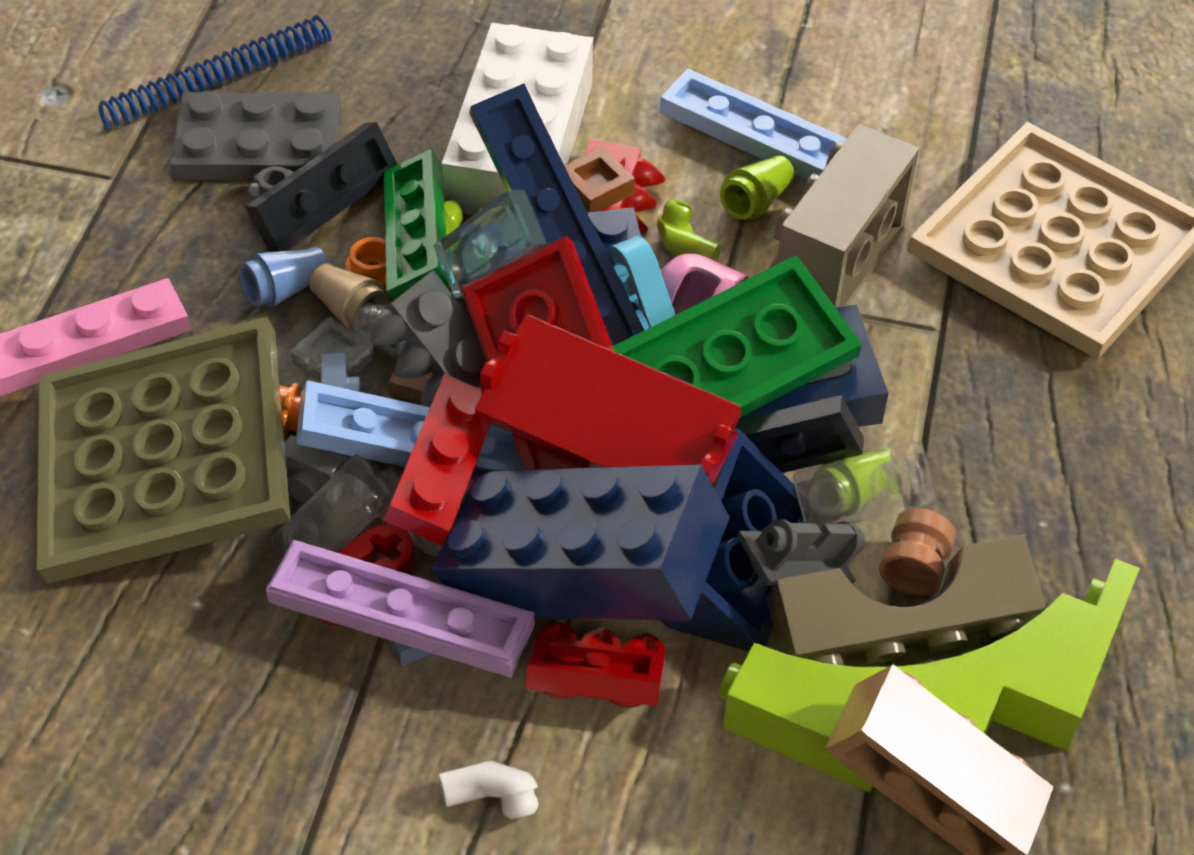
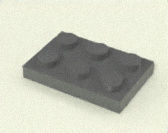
[170,91,341,181]

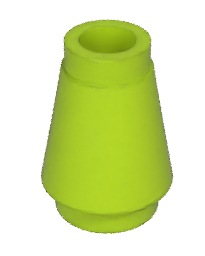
[720,155,795,220]

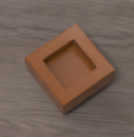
[564,146,635,213]

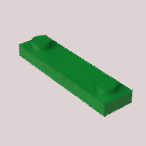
[384,149,449,301]

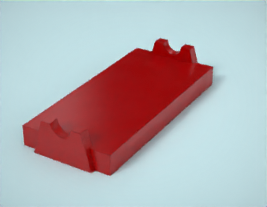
[474,314,741,486]

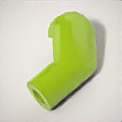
[657,199,721,262]

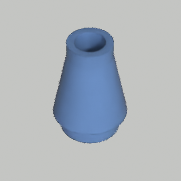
[239,247,328,308]

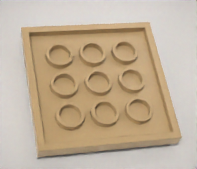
[907,122,1194,360]

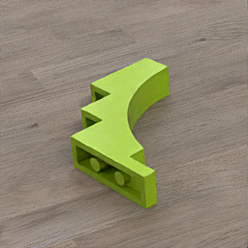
[718,559,1140,793]

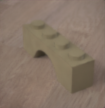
[766,534,1046,665]

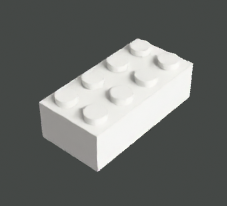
[442,23,593,216]

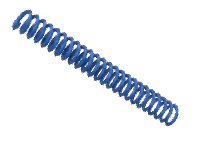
[99,15,332,131]

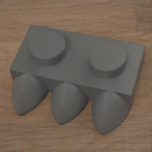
[370,270,486,407]

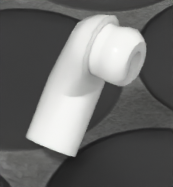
[438,761,538,819]

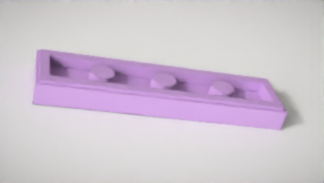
[266,540,535,678]

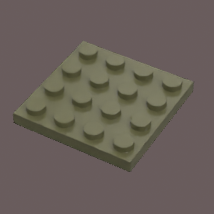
[37,317,291,584]

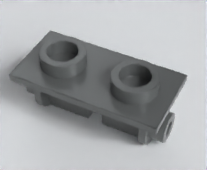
[737,520,865,585]

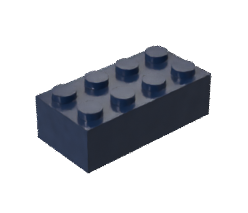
[432,465,729,621]

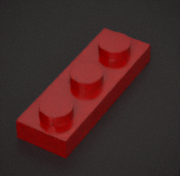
[383,374,491,546]

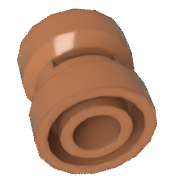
[878,508,957,597]

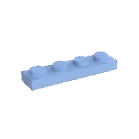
[660,69,847,180]
[296,381,524,481]

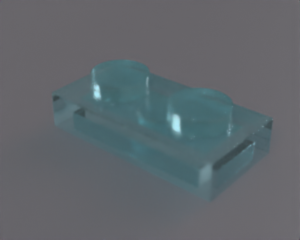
[433,189,547,298]

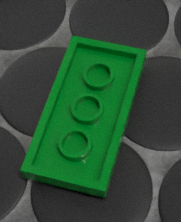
[613,255,862,418]

